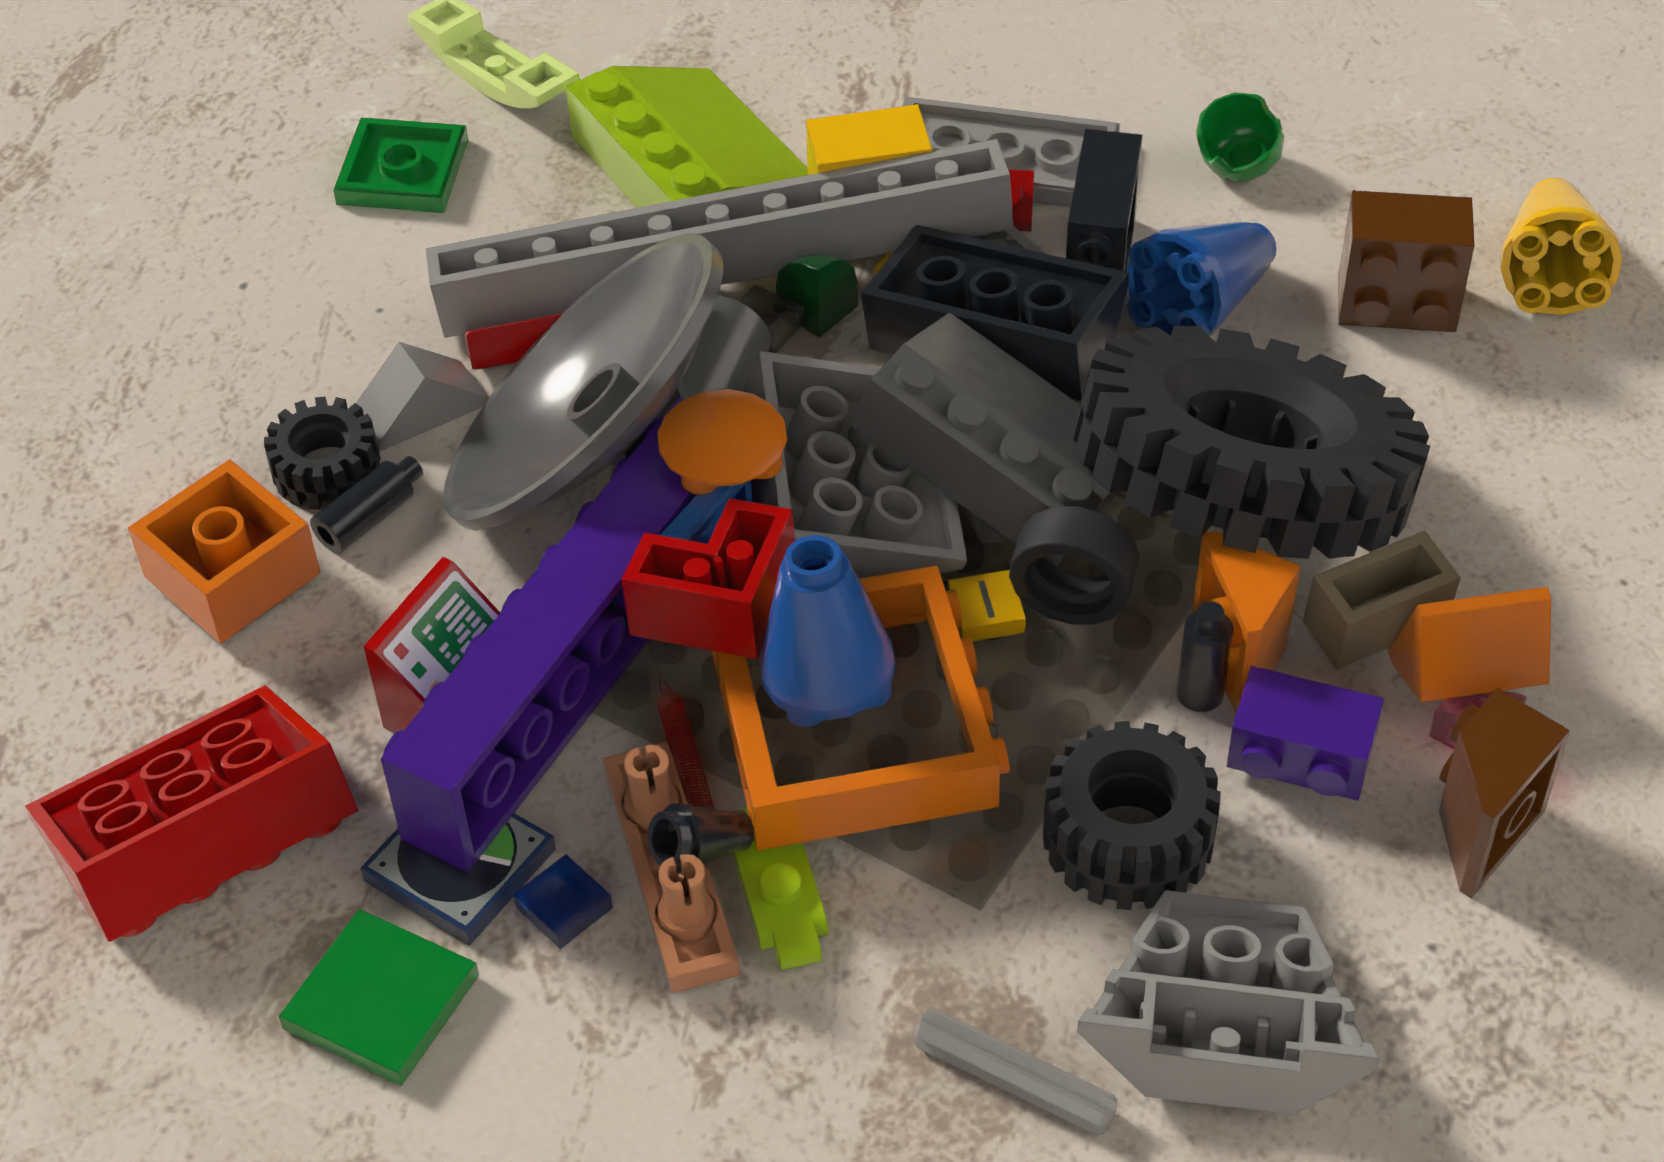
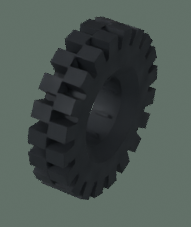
[1073,326,1431,559]

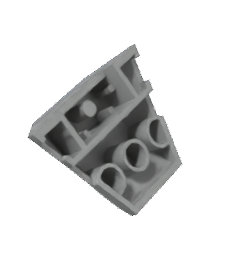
[1077,890,1379,1115]

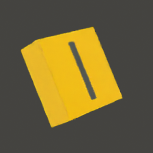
[948,570,1026,641]

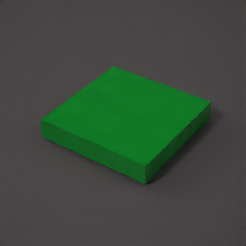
[333,117,469,213]
[278,909,479,1086]

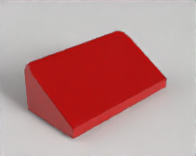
[464,314,562,370]

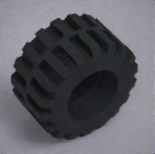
[1043,721,1221,910]

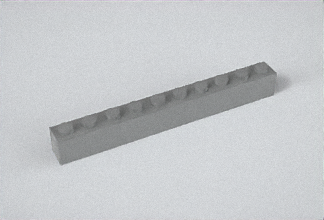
[426,139,1013,338]

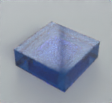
[513,854,613,949]

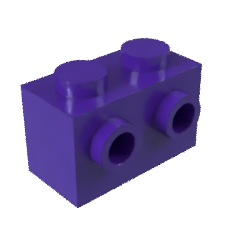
[1226,666,1384,801]

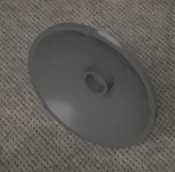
[443,233,771,531]

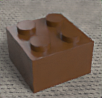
[1338,190,1475,332]

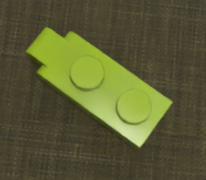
[732,808,829,971]

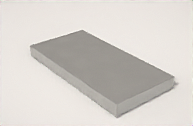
[903,97,1120,207]

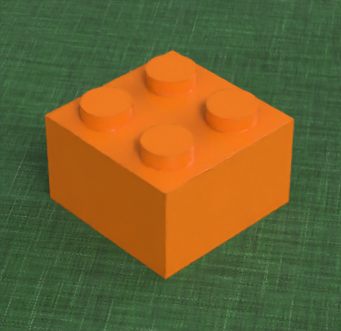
[128,459,321,644]

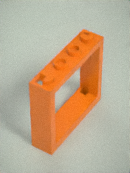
[711,565,1010,851]

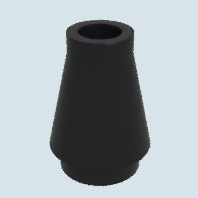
[647,803,754,872]

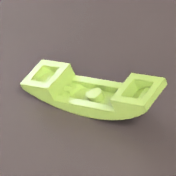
[407,0,580,108]

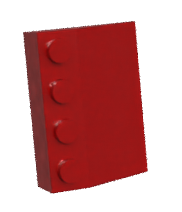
[25,685,359,942]

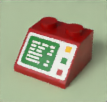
[363,556,501,733]

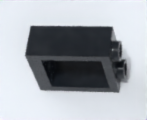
[1066,129,1143,272]

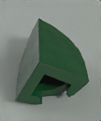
[776,253,858,337]

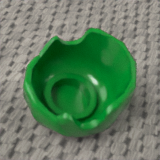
[1196,92,1284,182]

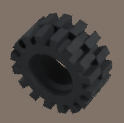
[264,396,381,510]

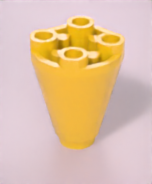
[1500,178,1622,315]

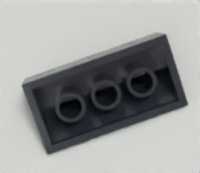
[861,225,1129,401]

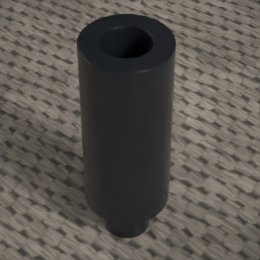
[310,456,423,554]
[1176,601,1233,712]

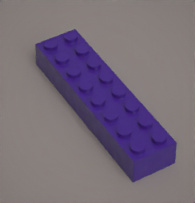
[381,397,697,872]

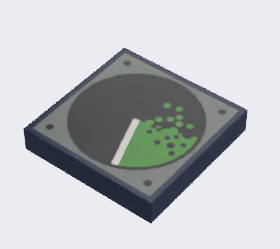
[360,813,556,945]

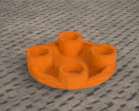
[657,389,787,495]

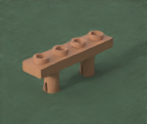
[602,742,740,993]

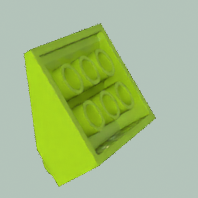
[566,66,808,208]

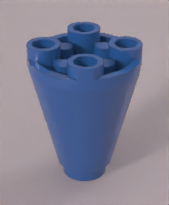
[1127,222,1277,336]
[760,535,896,727]

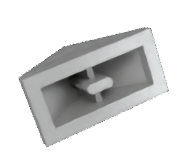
[356,342,487,451]

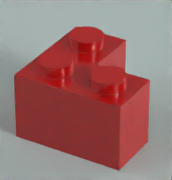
[621,498,795,659]

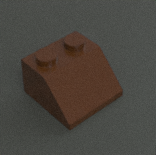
[1439,687,1570,899]

